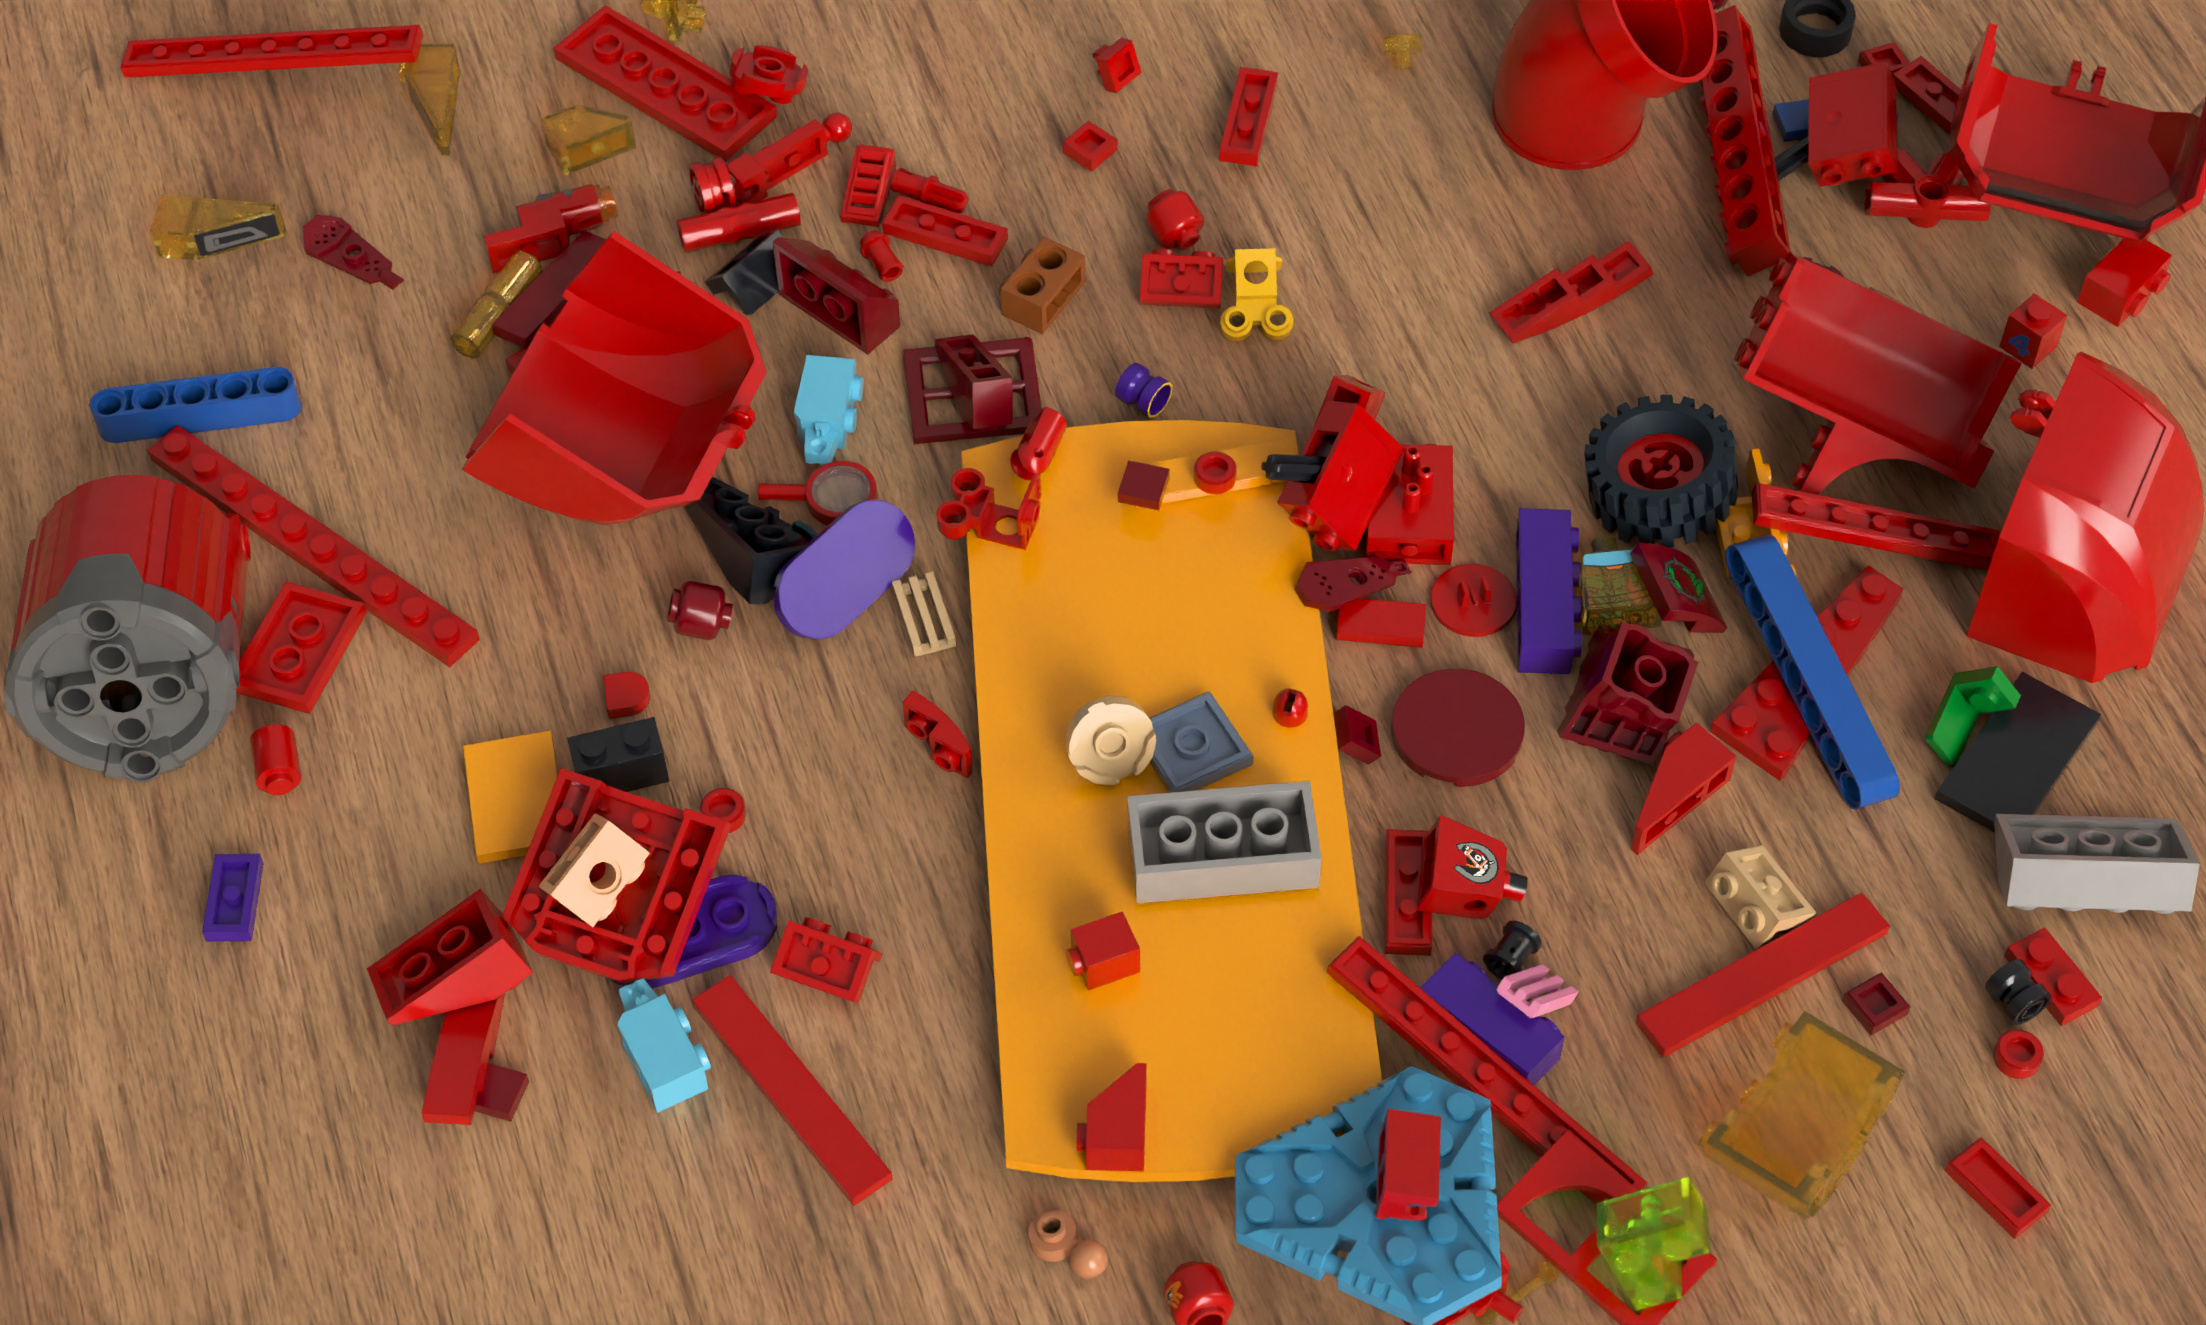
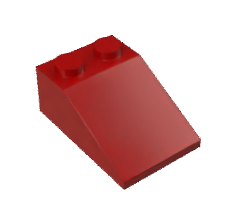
[366,888,533,1026]

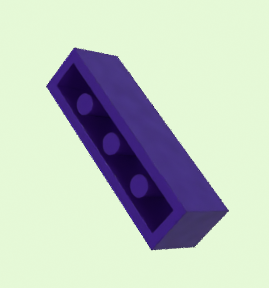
[1516,508,1582,674]

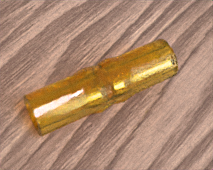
[451,251,543,359]

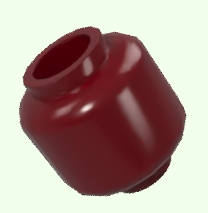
[667,581,733,640]

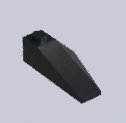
[684,477,818,604]

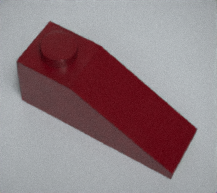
[935,334,1013,432]

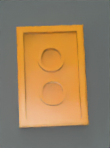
[463,730,558,864]

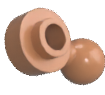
[1028,1210,1108,1279]

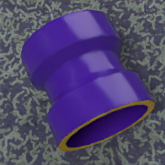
[1115,363,1173,418]

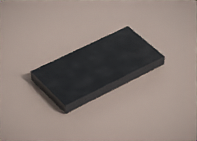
[1935,672,2101,832]

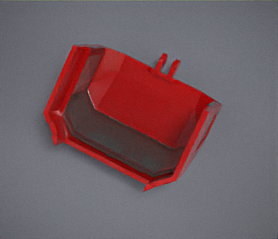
[1949,23,2206,242]

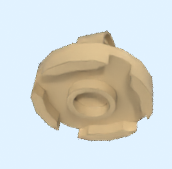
[1065,696,1157,785]

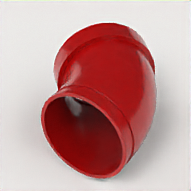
[1492,0,1717,170]

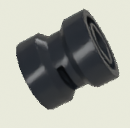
[1985,959,2052,1025]

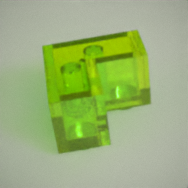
[1597,1177,1710,1311]

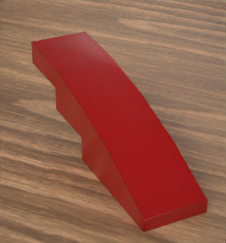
[1489,240,1653,344]
[421,992,506,1125]

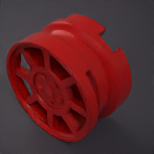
[688,156,736,214]

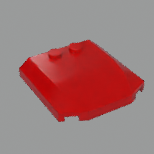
[502,768,731,984]

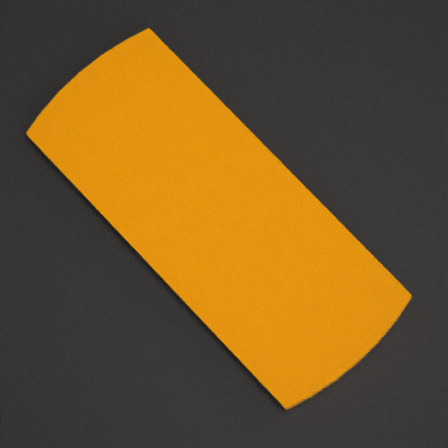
[961,420,1382,1182]

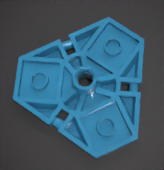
[1235,1066,1502,1325]

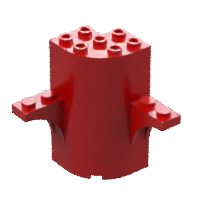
[1734,252,2022,495]

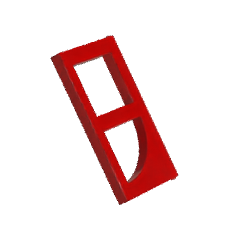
[1497,1129,1717,1325]

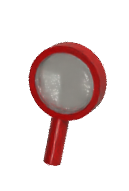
[758,461,878,526]

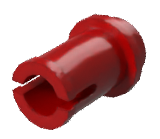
[860,230,904,282]

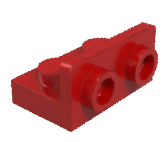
[1139,249,1223,309]
[770,917,883,1004]

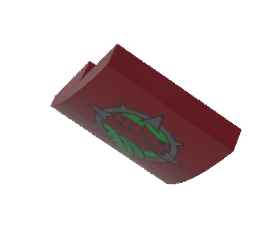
[1630,543,1728,633]

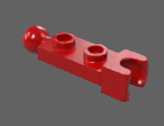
[726,112,852,204]

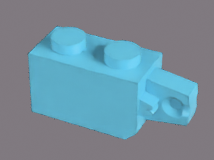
[794,355,864,465]
[617,978,711,1113]

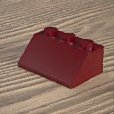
[773,237,901,355]

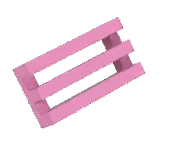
[1497,964,1579,1018]

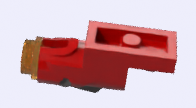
[484,184,618,274]

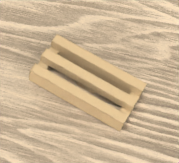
[892,571,956,657]

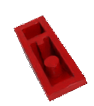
[1631,722,1736,855]

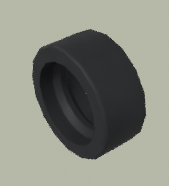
[1779,0,1856,57]

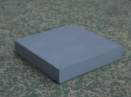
[1150,691,1253,793]

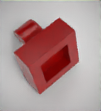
[1092,37,1142,93]

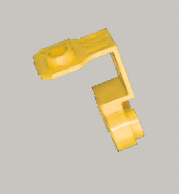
[1220,248,1294,342]

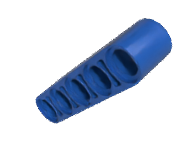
[89,367,302,443]

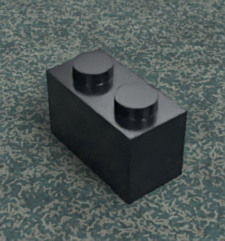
[567,717,669,792]

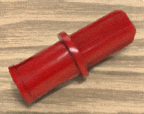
[891,168,969,213]

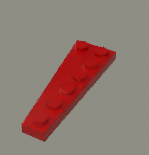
[1710,565,1904,781]

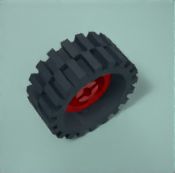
[1584,395,1738,548]

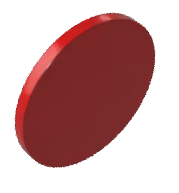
[1430,564,1517,637]

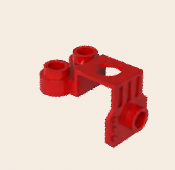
[936,468,1041,550]

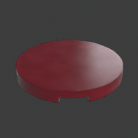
[1391,669,1525,787]

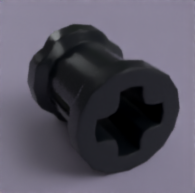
[1483,920,1542,980]

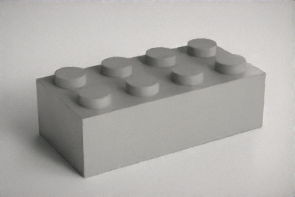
[1127,781,1322,903]

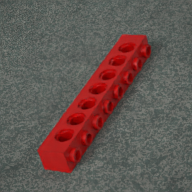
[1699,5,1791,276]

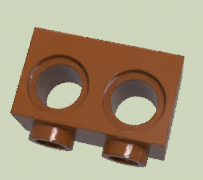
[999,237,1086,334]

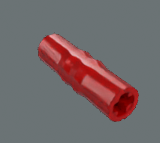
[677,193,801,253]

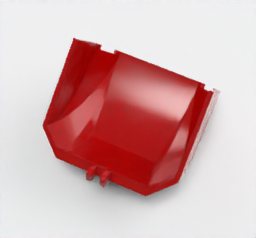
[462,231,767,525]
[1967,351,2205,683]

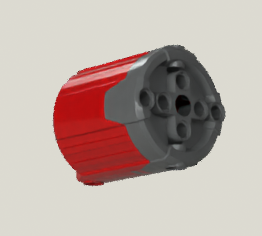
[4,475,251,782]

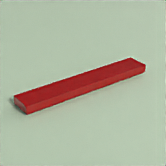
[1751,483,2000,570]
[1636,892,1890,1058]
[692,975,893,1206]

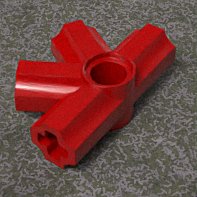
[1864,148,1991,228]

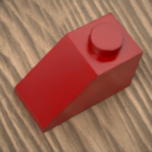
[1077,1063,1147,1172]

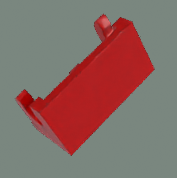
[1375,1109,1441,1221]

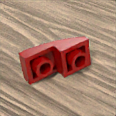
[902,690,973,779]

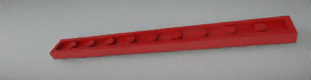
[147,425,480,668]

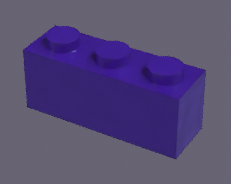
[1420,953,1565,1085]

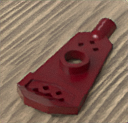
[303,215,404,290]
[1294,556,1411,612]

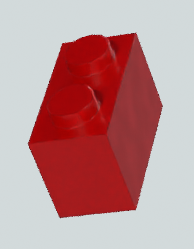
[2077,238,2173,327]

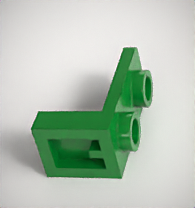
[1925,666,2021,766]

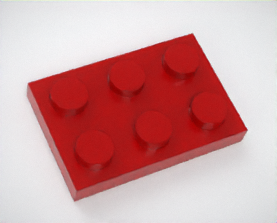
[237,582,366,714]

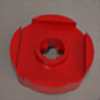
[729,45,808,104]

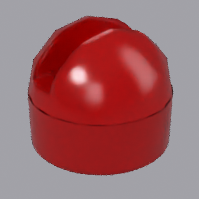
[1273,688,1308,727]

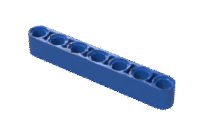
[1725,534,1900,810]

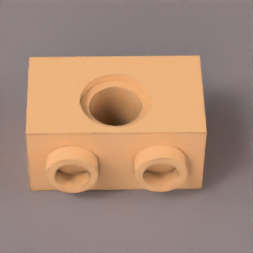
[538,813,650,927]

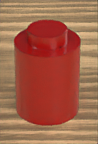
[250,724,301,795]

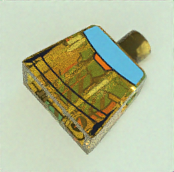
[1577,535,1662,635]

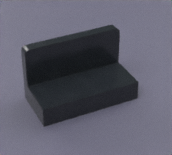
[705,230,782,315]

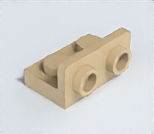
[1705,845,1816,949]

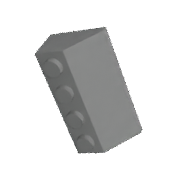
[1994,814,2200,914]

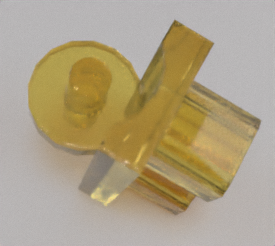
[640,0,706,41]

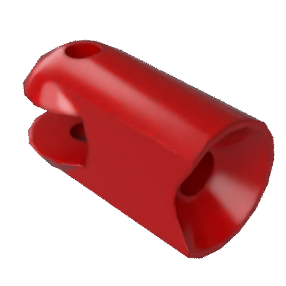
[1010,407,1067,480]

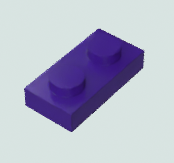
[202,854,264,942]

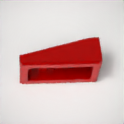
[840,144,896,227]

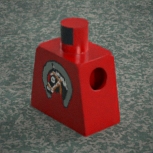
[1417,815,1528,919]

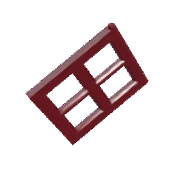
[903,337,1042,444]

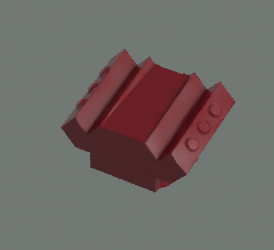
[1557,620,1698,765]

